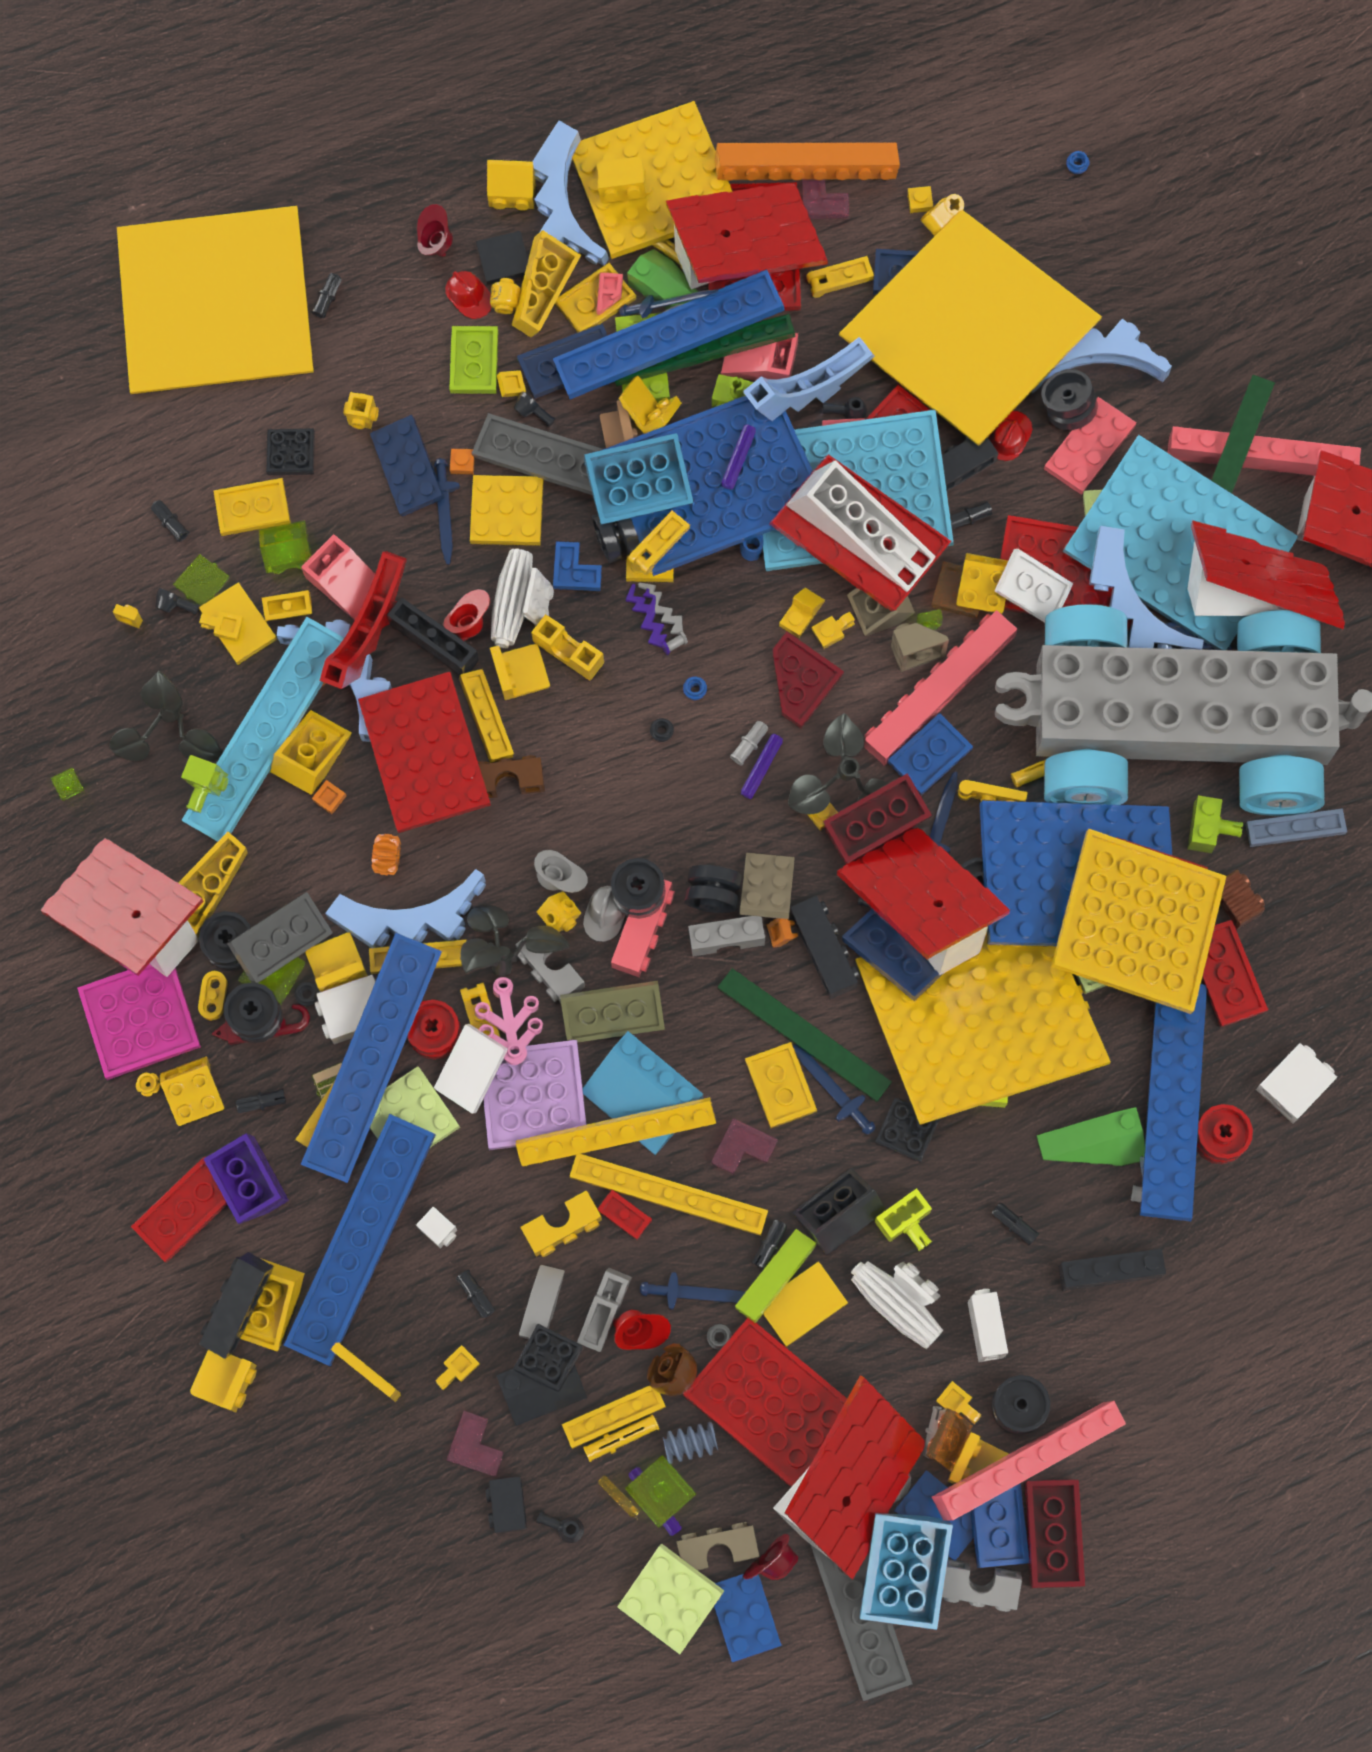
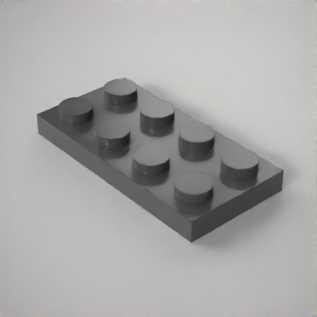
[227,892,333,983]

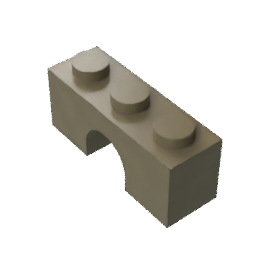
[677,1522,759,1571]

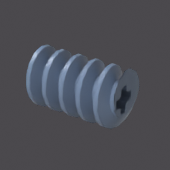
[663,1422,718,1464]

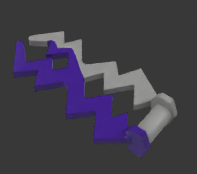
[626,583,688,655]

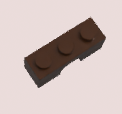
[478,755,545,798]

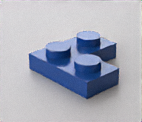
[553,542,602,591]

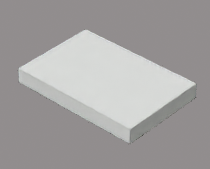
[995,549,1073,623]
[434,1024,508,1114]

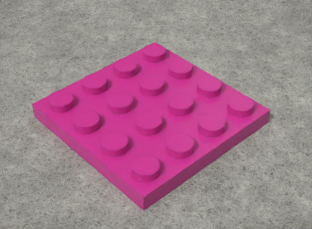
[77,964,201,1080]

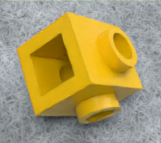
[343,392,379,429]
[537,891,581,932]

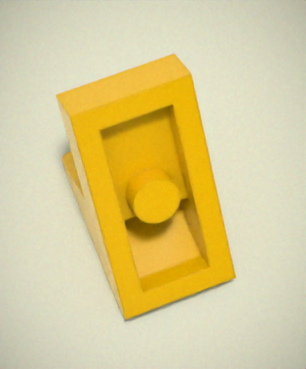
[779,588,825,638]

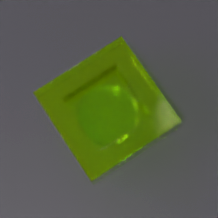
[916,609,943,630]
[51,768,84,801]

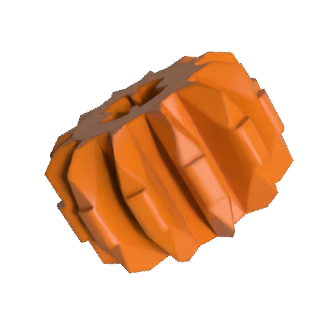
[371,834,401,875]

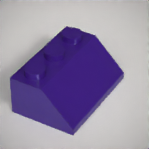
[204,1133,289,1224]

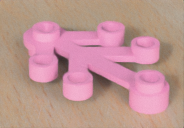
[475,977,543,1065]

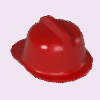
[445,271,492,319]
[988,411,1033,461]
[443,589,490,641]
[613,1310,671,1350]

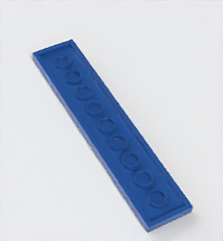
[553,270,785,399]
[301,933,442,1183]
[1140,984,1207,1222]
[284,1114,436,1366]

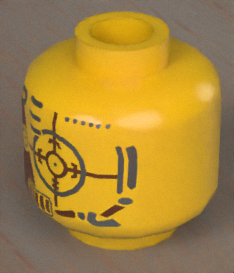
[490,278,521,314]

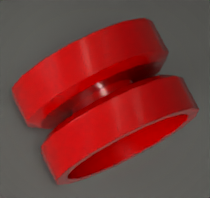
[407,999,462,1060]
[1197,1104,1253,1165]

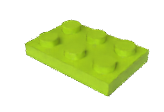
[450,326,498,394]

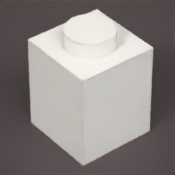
[416,1207,457,1249]

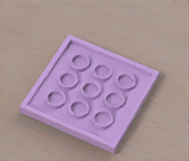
[483,1040,586,1150]

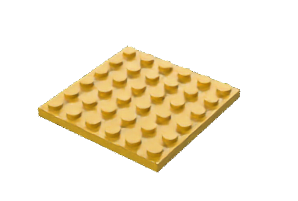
[572,101,733,259]
[1051,829,1226,1014]

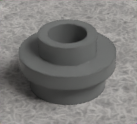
[707,1324,732,1350]

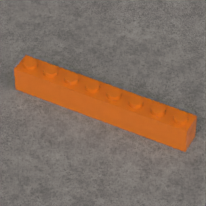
[715,143,900,181]

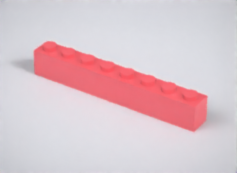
[1168,426,1361,476]
[864,610,1017,766]
[932,1401,1126,1521]

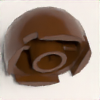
[647,1343,697,1396]

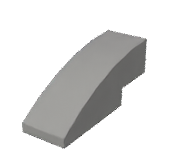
[519,1265,565,1339]
[577,1268,632,1352]

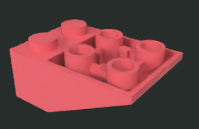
[721,333,798,381]
[301,534,375,620]

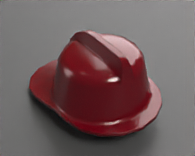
[417,204,453,257]
[743,1534,798,1580]

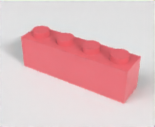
[611,880,675,978]

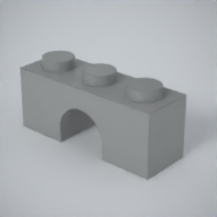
[688,916,765,956]
[515,936,585,1003]
[942,1559,1022,1612]

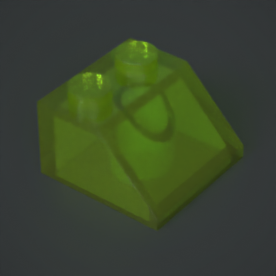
[259,520,312,574]

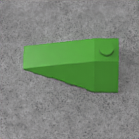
[627,249,698,310]
[1036,1107,1145,1166]

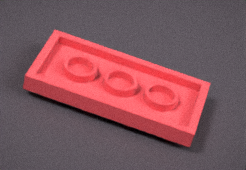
[1044,397,1137,495]

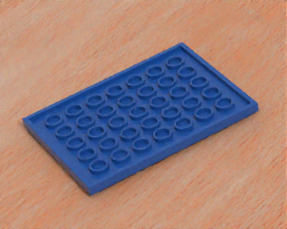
[600,396,813,576]
[980,801,1172,946]

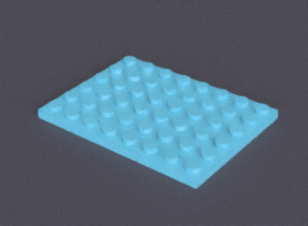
[763,410,954,571]
[1063,435,1298,650]

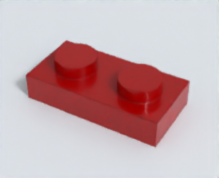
[597,1190,652,1240]

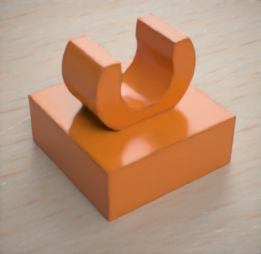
[767,918,798,948]

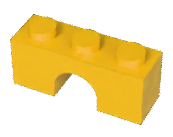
[531,614,604,681]
[521,1190,602,1257]

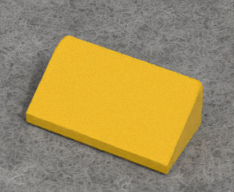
[262,590,312,621]

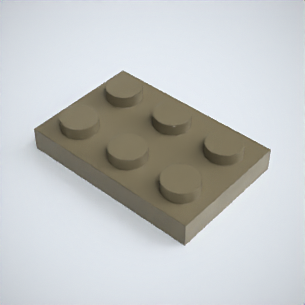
[740,853,795,919]

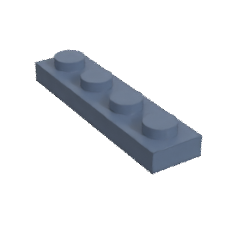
[1245,809,1347,847]

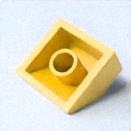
[487,160,536,210]

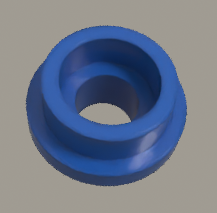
[1066,151,1089,174]
[683,677,707,700]

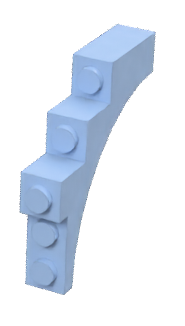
[533,121,609,266]
[1031,319,1172,393]
[743,337,875,421]
[1089,526,1204,650]
[277,620,392,742]
[326,869,486,948]

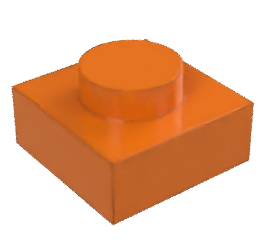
[450,449,475,475]
[312,780,346,814]

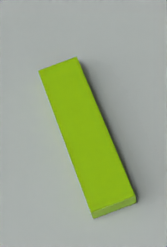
[735,1229,817,1323]

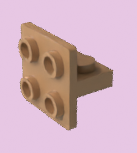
[600,401,643,448]

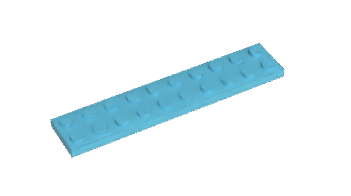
[182,617,344,842]

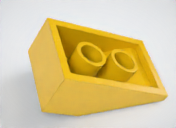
[270,710,352,795]
[241,1258,305,1351]

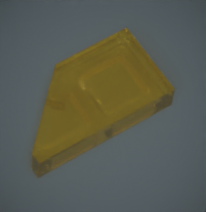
[598,1475,640,1518]

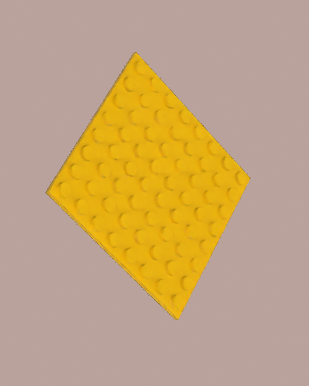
[117,206,314,394]
[839,209,1102,446]
[855,932,1111,1125]

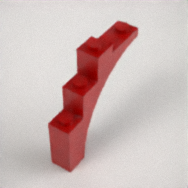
[319,551,407,689]

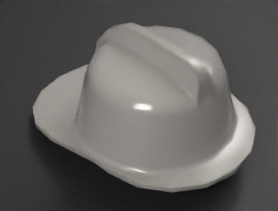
[534,850,588,893]
[583,886,625,942]

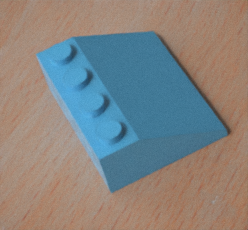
[584,433,694,525]
[583,1031,704,1155]
[859,1513,953,1630]

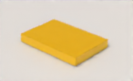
[555,263,637,333]
[214,478,291,536]
[199,582,277,665]
[745,1042,817,1128]
[763,1261,848,1347]
[330,1343,401,1402]

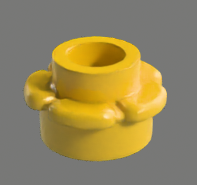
[136,1072,160,1097]

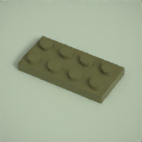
[560,981,665,1042]

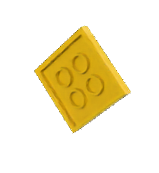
[470,475,544,545]

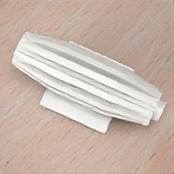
[491,549,554,648]
[851,1261,943,1349]

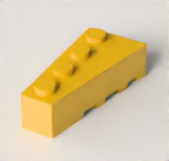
[512,230,581,337]
[179,832,248,939]

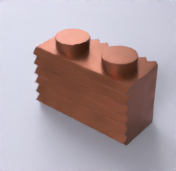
[1220,870,1265,929]

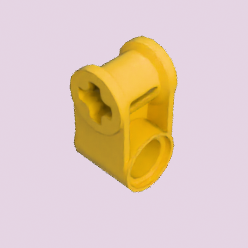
[920,194,964,237]

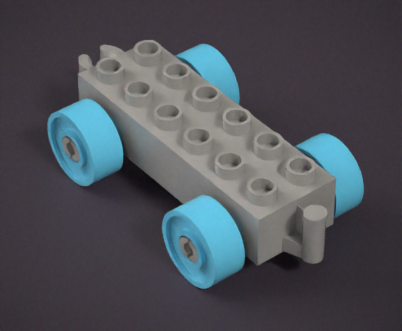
[995,605,1372,816]

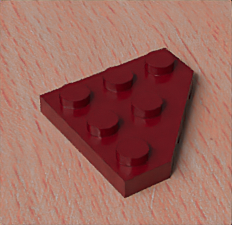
[772,631,844,729]

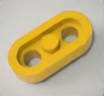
[198,971,228,1021]

